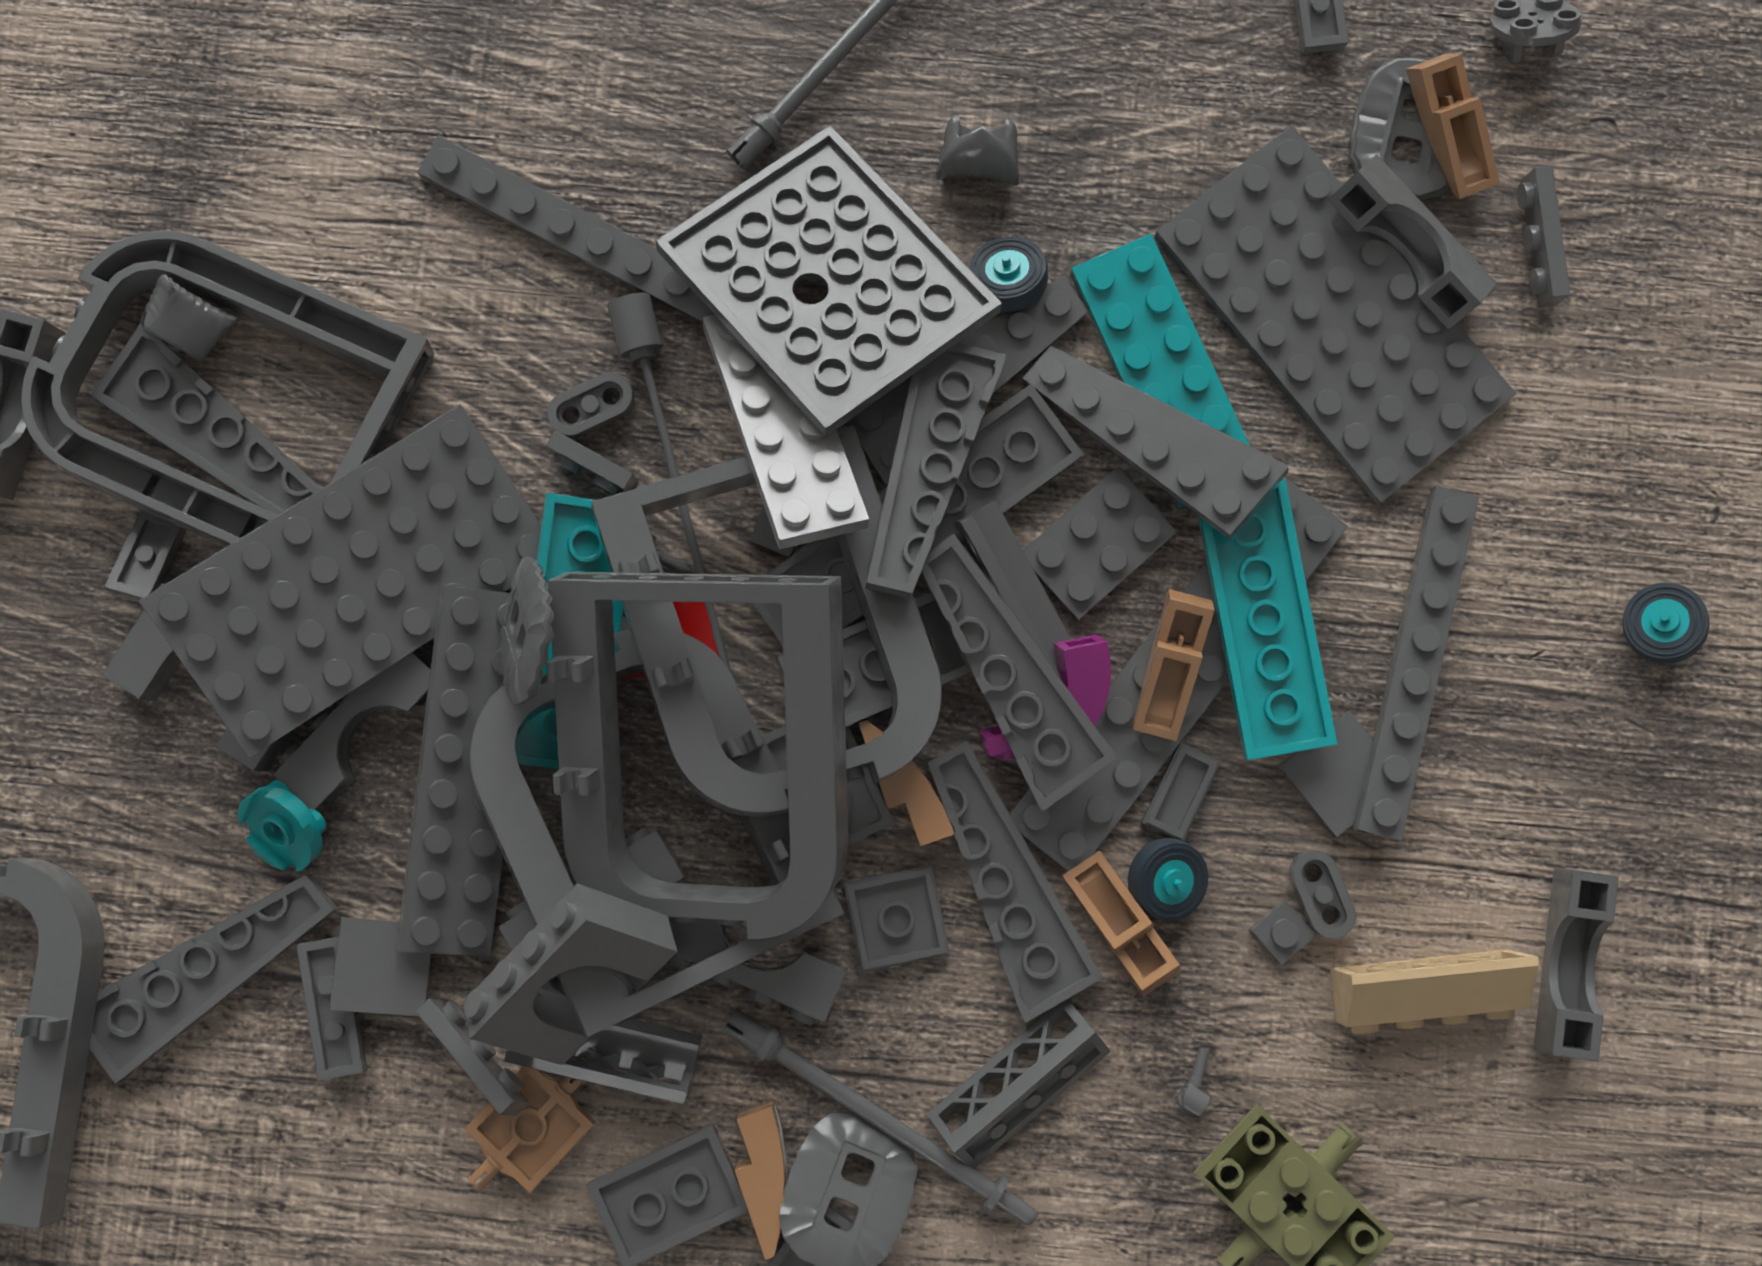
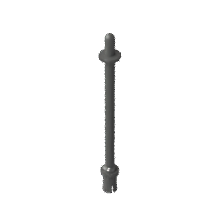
[726,0,898,171]
[721,1008,1037,1225]

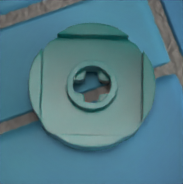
[238,781,326,871]

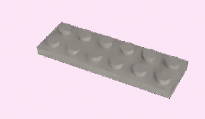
[703,315,869,550]

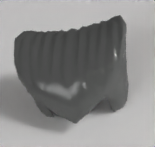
[935,115,1019,186]
[141,274,241,362]

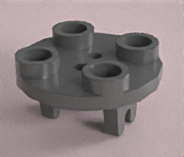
[1490,0,1582,63]

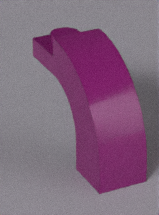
[978,634,1111,760]

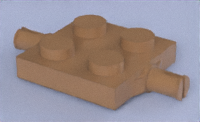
[464,1066,596,1193]

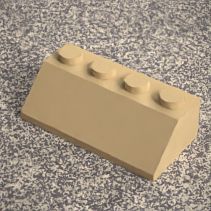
[1330,950,1539,1034]

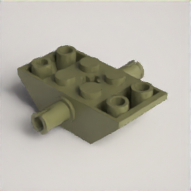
[1194,1104,1395,1266]

